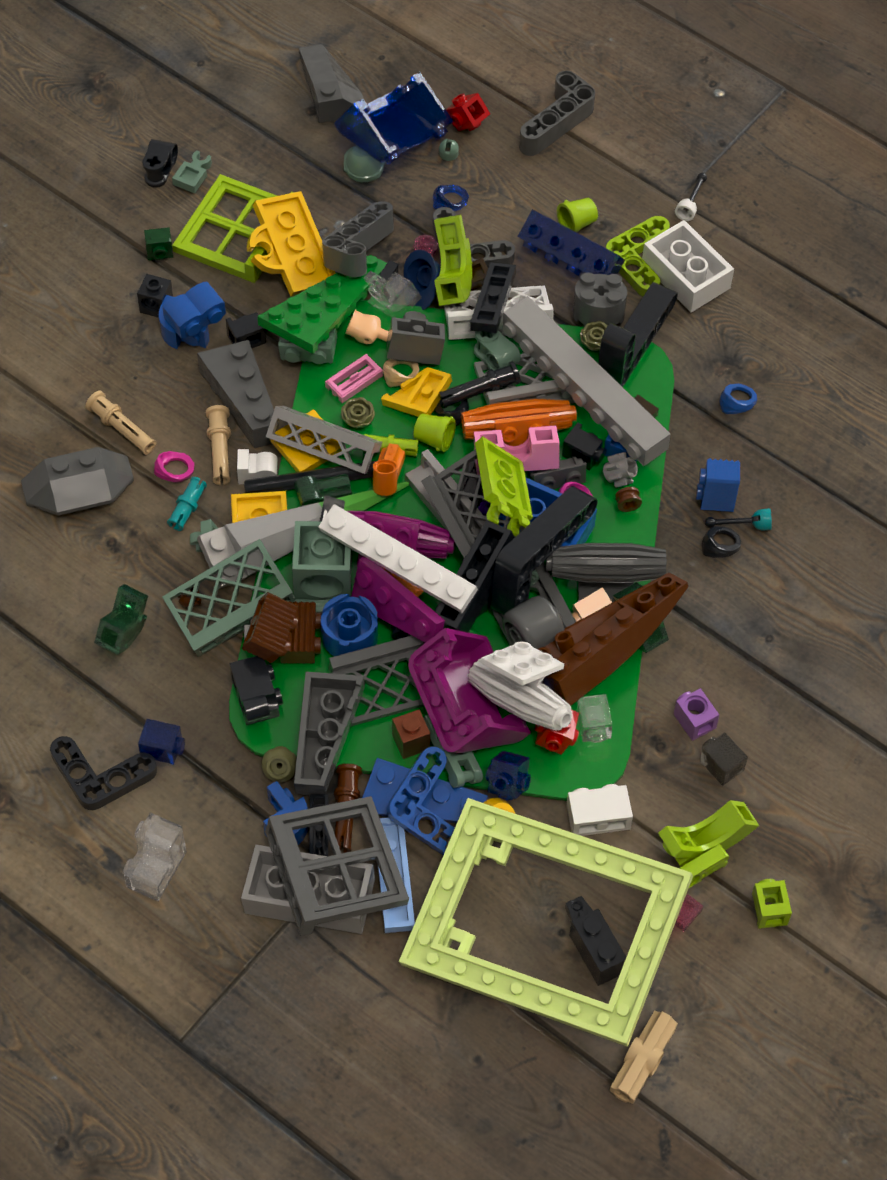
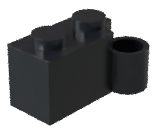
[229,656,283,725]

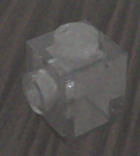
[577,694,612,743]

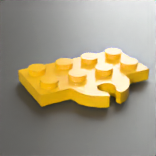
[246,191,336,297]

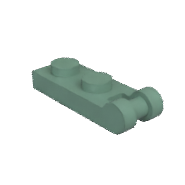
[424,715,483,788]

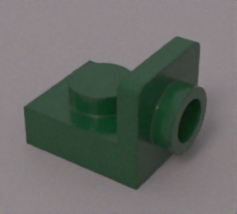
[144,227,173,260]

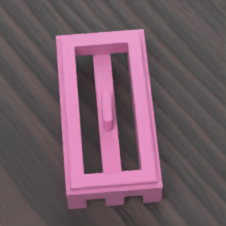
[325,354,383,403]

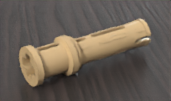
[85,390,156,455]
[206,405,231,485]

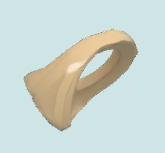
[383,359,419,387]

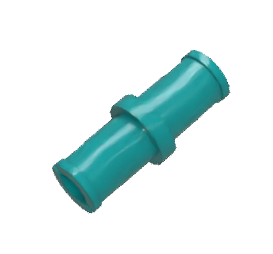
[167,477,207,531]

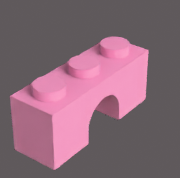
[474,426,559,475]

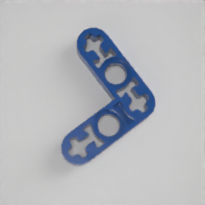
[387,747,455,855]

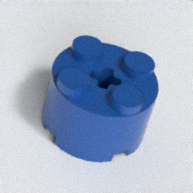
[321,594,378,656]

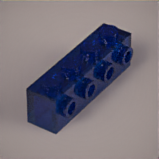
[517,209,625,276]

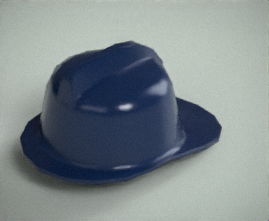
[404,250,441,310]

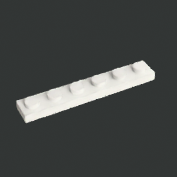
[318,504,478,613]

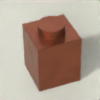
[392,709,431,759]

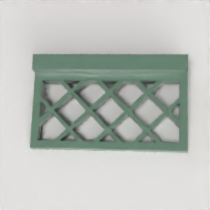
[162,539,296,657]

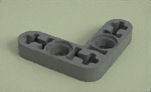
[433,207,515,268]

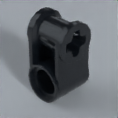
[142,139,178,187]

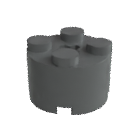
[573,272,627,327]

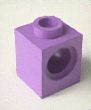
[674,688,719,741]

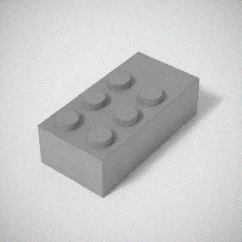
[241,845,375,934]

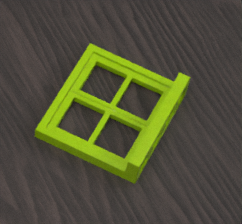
[172,174,294,283]

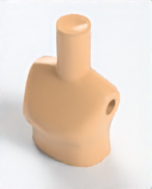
[345,310,389,344]

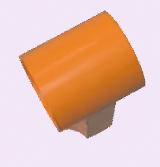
[373,443,405,496]

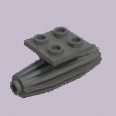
[546,543,667,603]

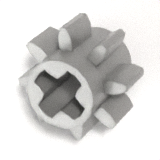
[603,452,638,488]

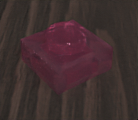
[675,894,703,931]

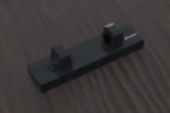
[470,262,516,334]

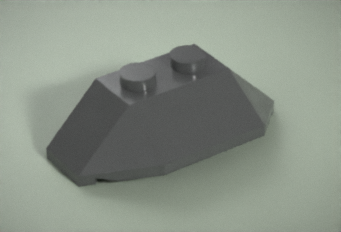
[21,447,134,515]

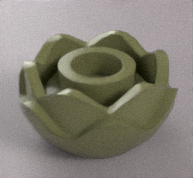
[580,321,608,352]
[341,397,375,429]
[262,746,297,783]

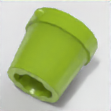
[557,198,598,236]
[413,414,456,452]

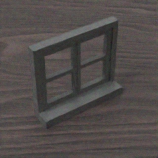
[265,796,409,936]

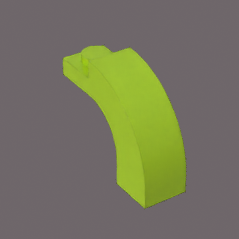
[434,215,472,306]
[658,800,759,866]

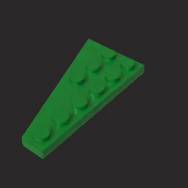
[257,255,387,354]

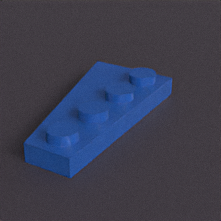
[362,758,488,823]

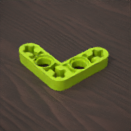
[605,216,670,297]

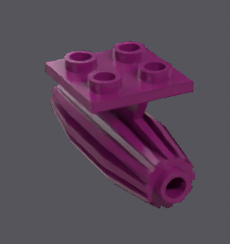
[347,511,456,567]

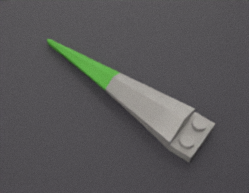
[197,482,410,589]

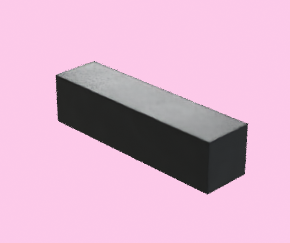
[309,794,329,857]

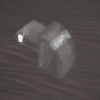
[364,271,422,317]

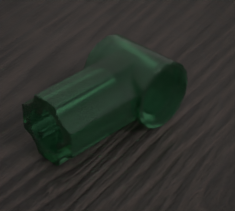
[294,474,352,507]

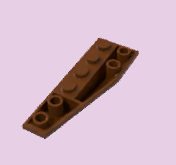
[538,573,689,706]

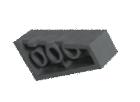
[197,340,279,448]
[294,672,365,795]

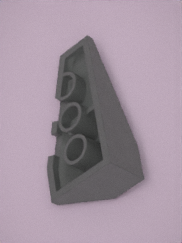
[299,44,368,123]

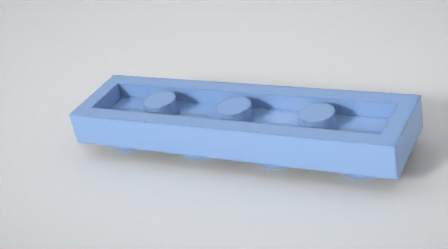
[378,818,415,933]

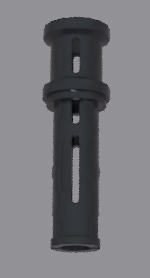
[439,361,521,408]

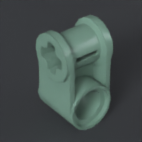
[474,331,521,370]

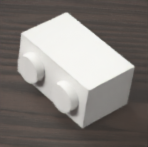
[566,784,633,836]

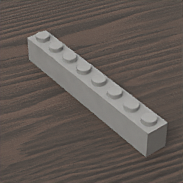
[502,296,671,466]

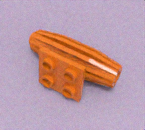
[461,399,577,446]

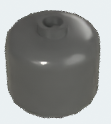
[502,596,565,649]

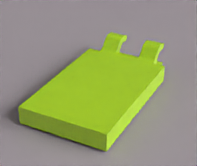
[475,436,533,537]

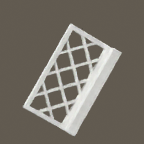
[443,285,553,340]

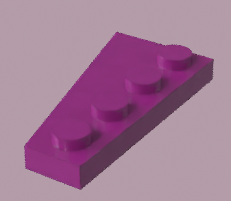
[351,557,445,643]

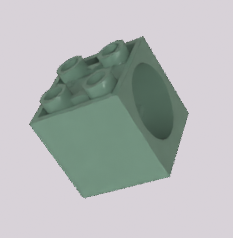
[292,521,353,599]

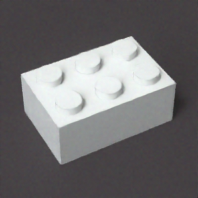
[642,220,734,312]

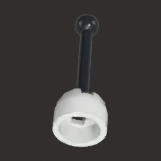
[675,172,707,221]

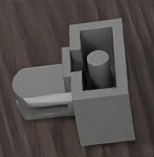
[387,311,445,365]

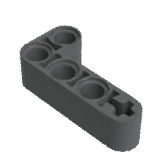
[519,70,595,156]
[322,201,394,277]

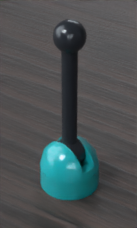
[705,508,772,531]

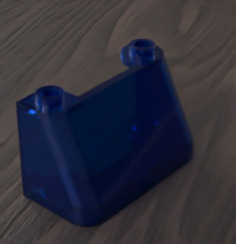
[334,72,454,164]

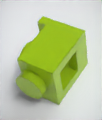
[752,879,792,929]

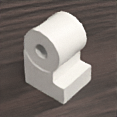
[237,449,278,485]

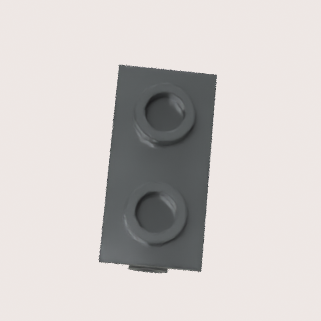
[528,457,587,489]

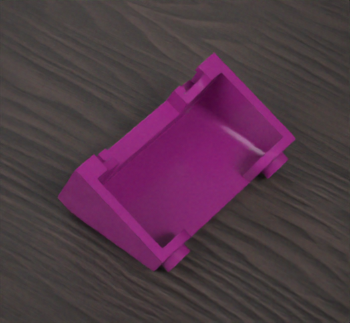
[408,628,531,753]

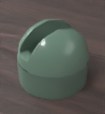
[439,139,459,161]

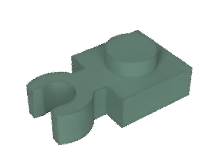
[172,151,212,194]

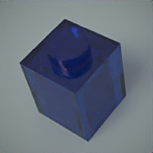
[138,719,185,765]

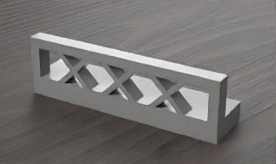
[266,406,382,474]
[405,449,486,535]

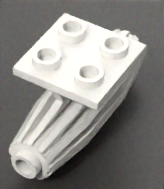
[468,642,572,731]

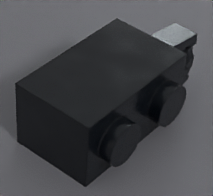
[565,896,626,986]

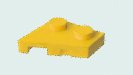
[381,367,452,417]

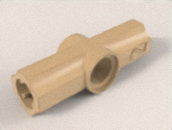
[610,1010,678,1104]

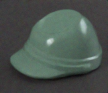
[344,144,385,182]

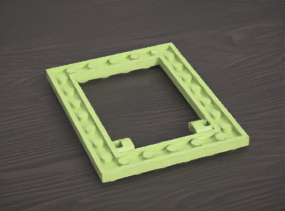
[399,798,693,1047]

